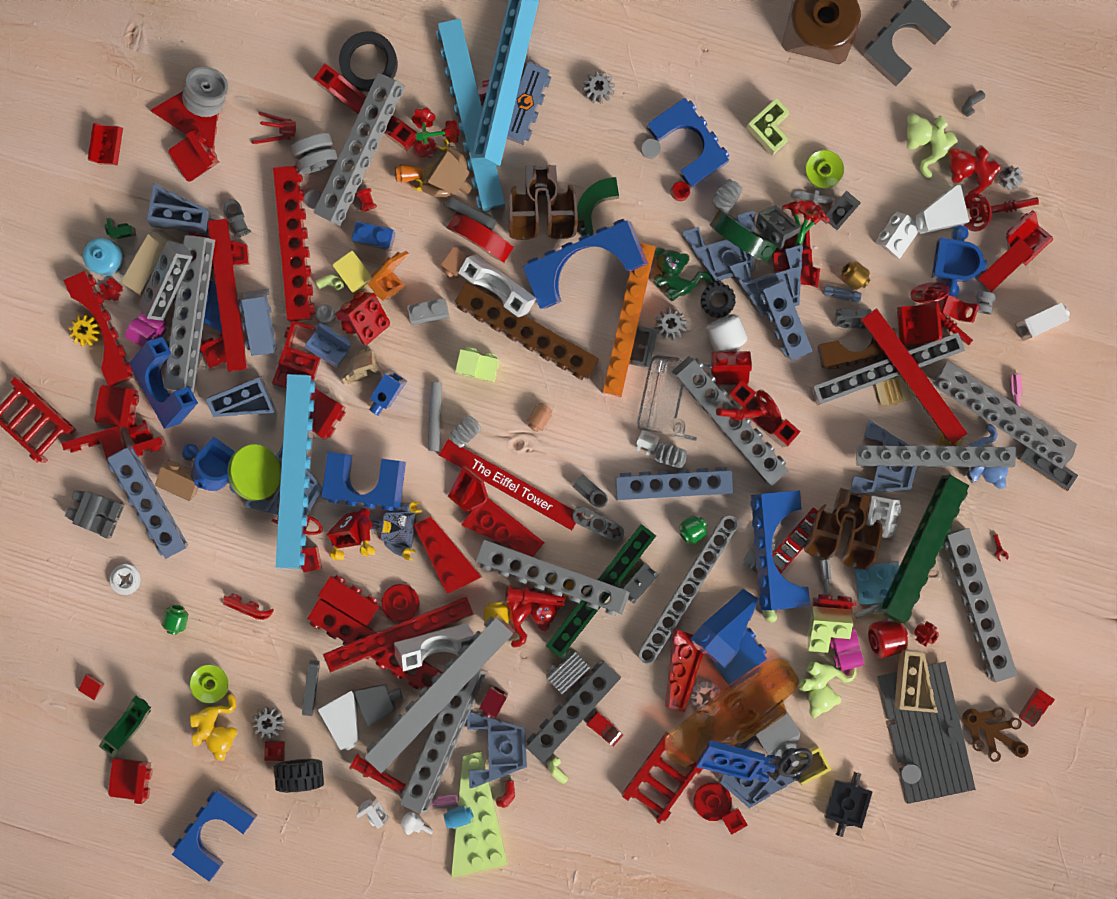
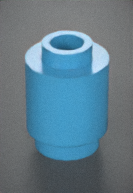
[443,805,474,829]

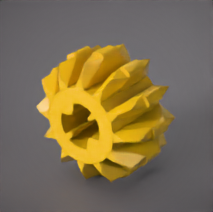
[68,314,102,347]

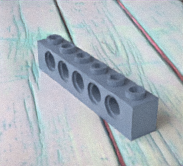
[107,445,188,559]
[616,467,733,500]

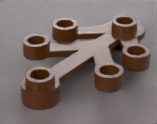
[962,707,1029,762]

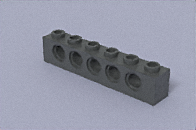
[526,661,621,763]

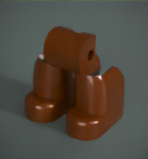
[509,165,578,240]
[804,488,883,570]

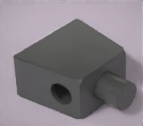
[354,684,403,726]

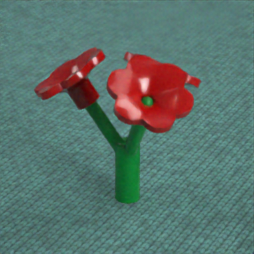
[412,108,460,158]
[782,200,830,246]

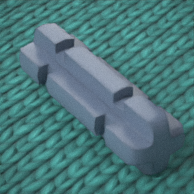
[824,285,862,303]

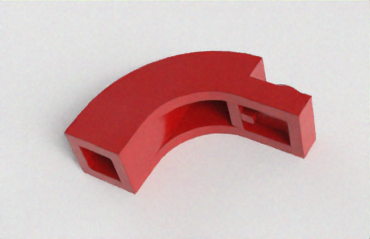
[446,212,514,263]

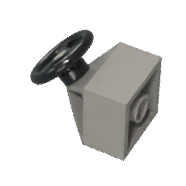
[751,709,813,777]

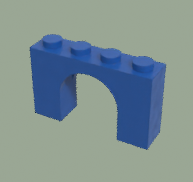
[647,98,729,189]
[129,337,198,429]
[322,452,406,511]
[172,789,257,882]

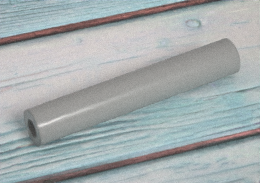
[428,382,442,451]

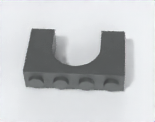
[863,0,951,87]

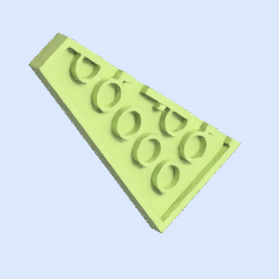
[451,751,508,878]

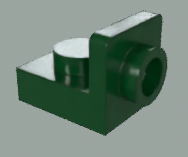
[105,218,137,240]

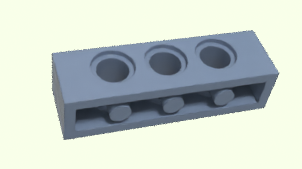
[759,279,813,361]

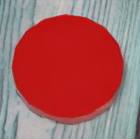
[381,584,420,622]
[694,782,732,821]

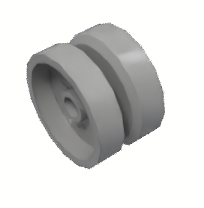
[182,67,228,117]
[290,133,339,175]

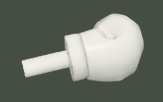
[401,812,433,835]

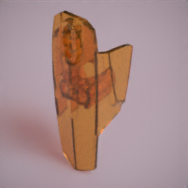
[665,658,798,767]

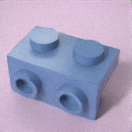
[305,323,351,368]

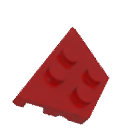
[151,91,219,150]

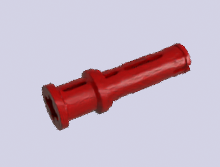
[505,585,565,606]
[349,753,406,795]

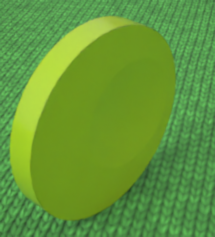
[227,444,281,501]

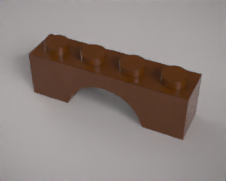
[817,328,896,370]

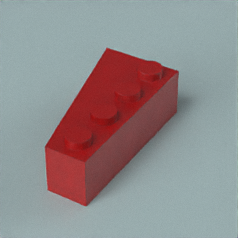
[414,516,483,594]

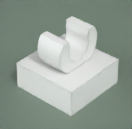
[636,430,660,455]

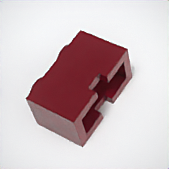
[479,684,508,718]

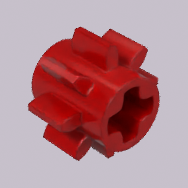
[914,621,939,647]

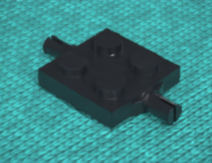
[824,771,873,837]

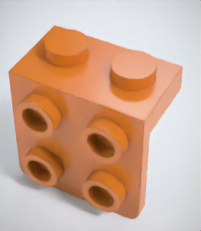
[367,251,409,301]

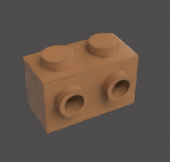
[155,459,198,501]

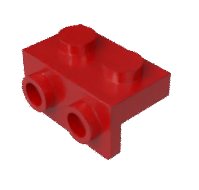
[88,123,123,166]

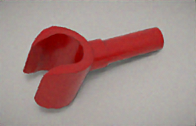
[993,534,1009,562]

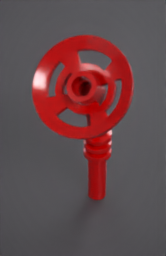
[963,193,1039,232]
[910,282,973,345]
[716,389,782,424]

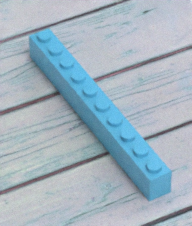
[471,0,539,167]
[436,18,506,212]
[275,374,315,570]

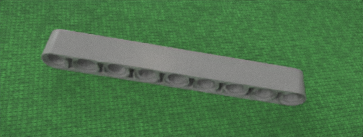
[638,516,738,664]

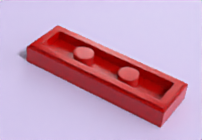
[978,238,1034,292]

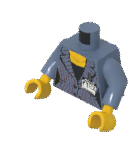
[371,501,422,561]

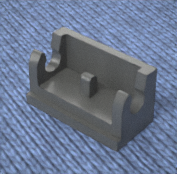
[629,326,658,369]
[621,563,658,604]

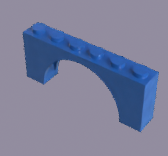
[523,219,648,309]
[750,490,810,611]

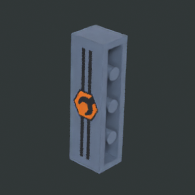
[507,62,552,145]

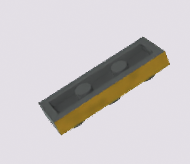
[1018,446,1078,491]

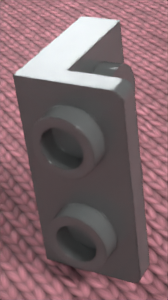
[755,205,801,249]

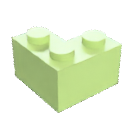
[746,98,790,156]
[455,347,500,383]
[807,606,853,653]

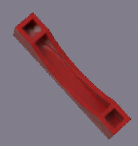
[313,63,417,151]
[64,271,133,387]

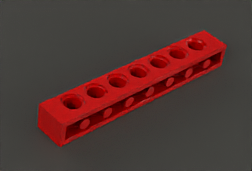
[273,165,315,322]
[307,598,443,690]

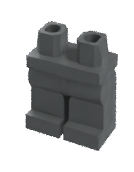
[65,490,125,539]

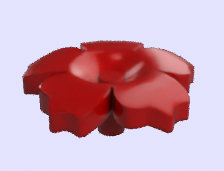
[99,278,123,301]

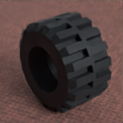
[274,759,324,793]

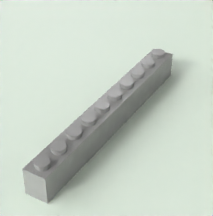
[364,615,515,773]

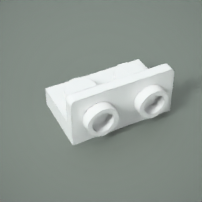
[867,496,901,538]
[355,798,389,829]

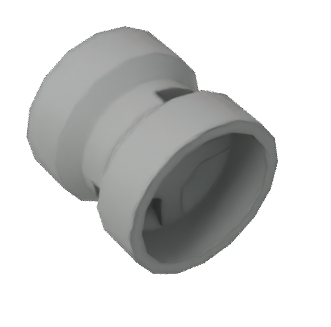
[976,291,996,314]

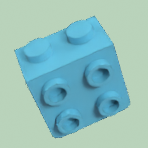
[855,561,900,604]

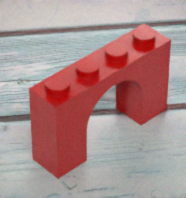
[726,380,801,448]

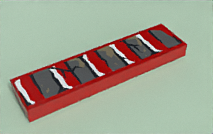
[772,507,818,574]

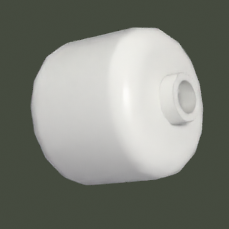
[706,314,747,352]

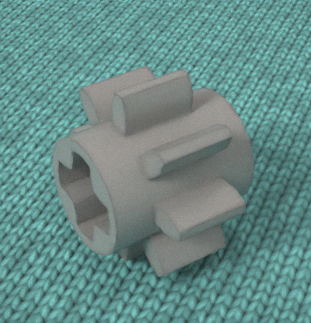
[998,165,1023,190]

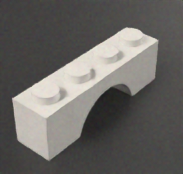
[458,254,537,317]
[394,623,474,671]

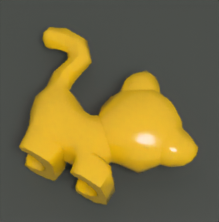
[190,694,238,761]

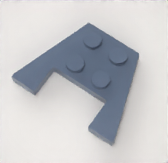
[682,210,755,282]
[729,244,803,316]
[850,420,917,493]
[244,445,323,515]
[467,712,527,788]
[720,727,801,808]

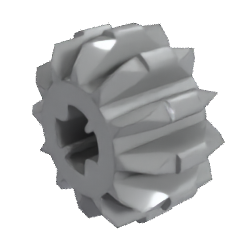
[583,71,615,104]
[712,179,742,212]
[655,308,687,341]
[449,416,481,448]
[654,442,687,468]
[252,706,285,739]

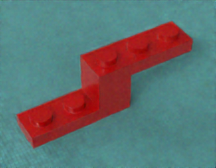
[61,426,166,461]

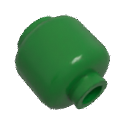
[678,515,708,544]
[161,605,189,635]

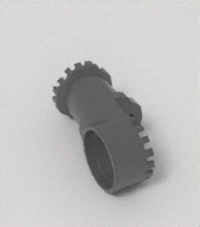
[224,200,251,238]

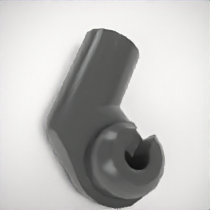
[962,90,985,117]

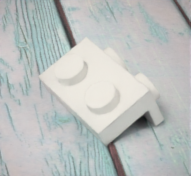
[875,212,919,259]

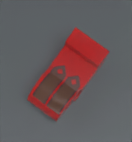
[1019,688,1055,727]
[586,710,624,747]

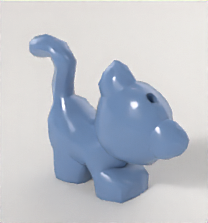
[966,424,1008,489]

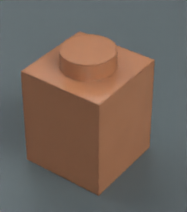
[441,247,468,278]

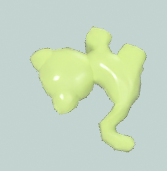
[907,114,958,178]
[798,662,857,718]

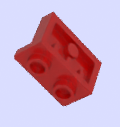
[200,333,226,369]

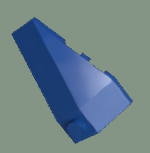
[691,589,759,668]

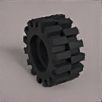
[700,282,736,318]

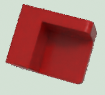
[302,546,322,572]

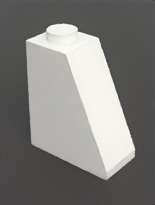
[916,185,969,234]
[1015,303,1070,341]
[318,689,360,751]

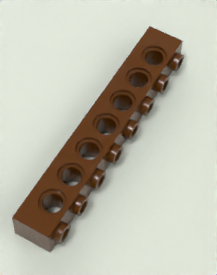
[455,282,599,380]

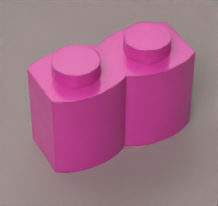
[125,312,167,347]
[829,627,864,671]

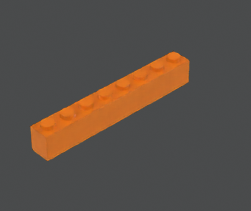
[602,243,656,398]

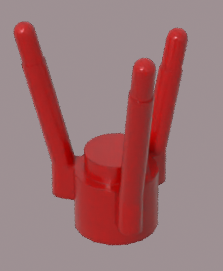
[252,112,296,144]

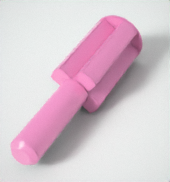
[1010,374,1023,407]
[430,794,459,808]

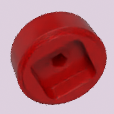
[670,181,690,202]

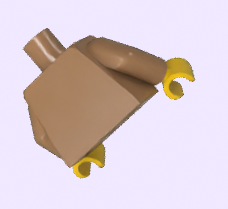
[412,139,473,197]

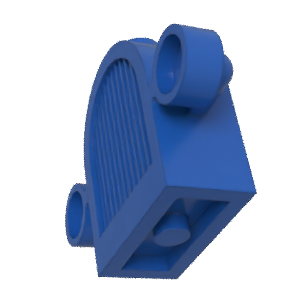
[931,225,987,297]
[182,437,237,494]

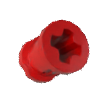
[355,188,377,212]

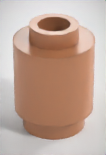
[526,403,553,432]

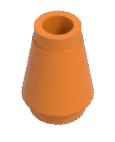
[395,164,423,183]

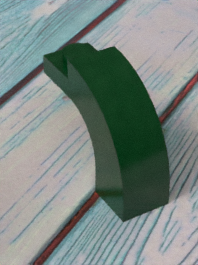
[577,177,619,236]
[710,209,777,262]
[99,696,151,758]

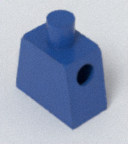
[369,371,407,416]

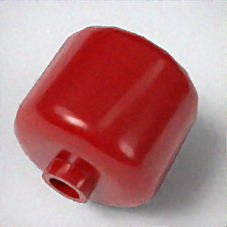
[868,619,908,658]

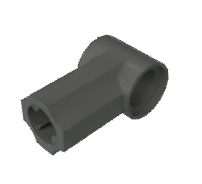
[572,474,608,508]

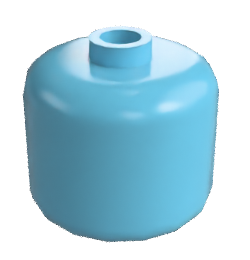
[83,238,124,276]

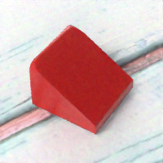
[78,674,105,700]

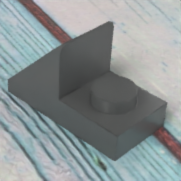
[826,190,861,230]

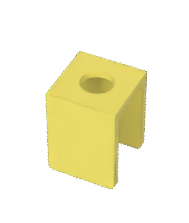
[333,251,372,295]
[798,745,831,786]

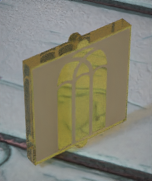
[874,375,911,407]

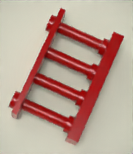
[0,377,76,463]
[621,732,703,824]

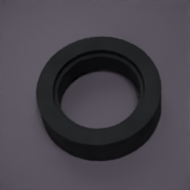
[339,31,398,92]

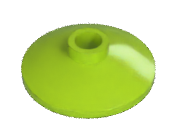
[806,150,844,188]
[190,665,229,703]

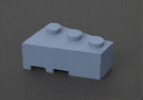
[147,183,211,235]
[239,289,276,356]
[206,375,277,417]

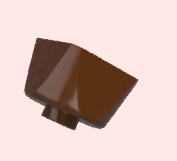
[782,0,861,65]

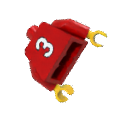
[326,507,375,561]

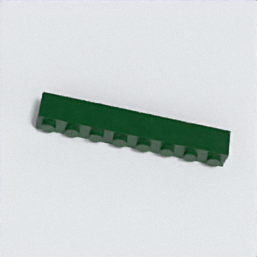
[878,475,969,623]
[546,524,656,658]

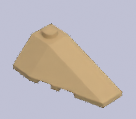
[341,348,381,385]

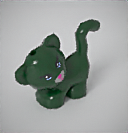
[651,247,714,301]

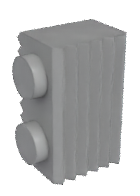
[407,298,450,325]
[546,650,590,694]

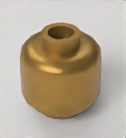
[841,261,870,290]

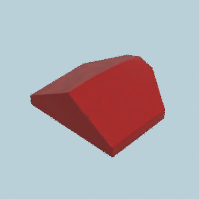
[448,466,488,512]

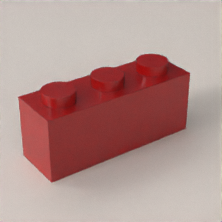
[318,575,381,626]

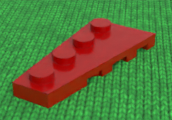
[461,498,545,557]
[665,628,703,712]

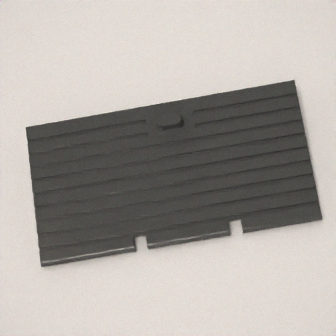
[877,661,976,804]

